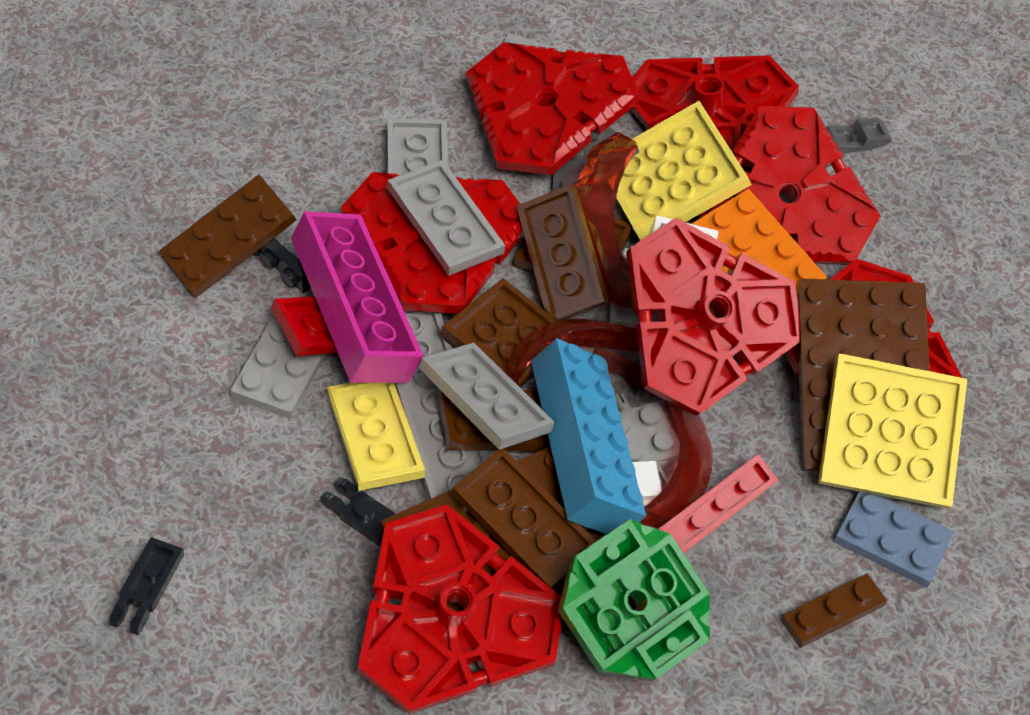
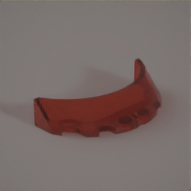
[573,132,638,309]
[506,318,639,385]
[593,348,713,529]

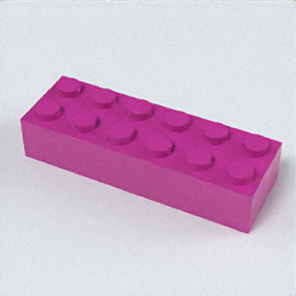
[291,211,424,383]

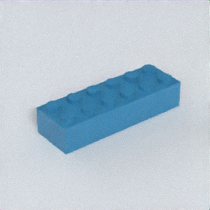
[531,338,646,534]

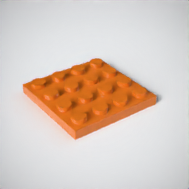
[692,188,828,317]

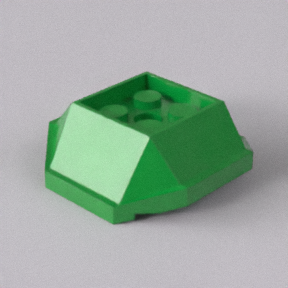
[558,519,710,681]

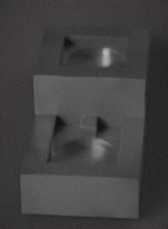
[826,118,892,154]

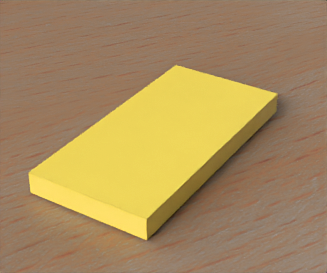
[327,383,425,491]

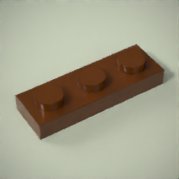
[781,573,887,648]

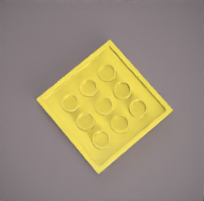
[607,101,752,241]
[818,353,967,509]

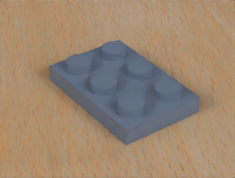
[834,492,954,588]

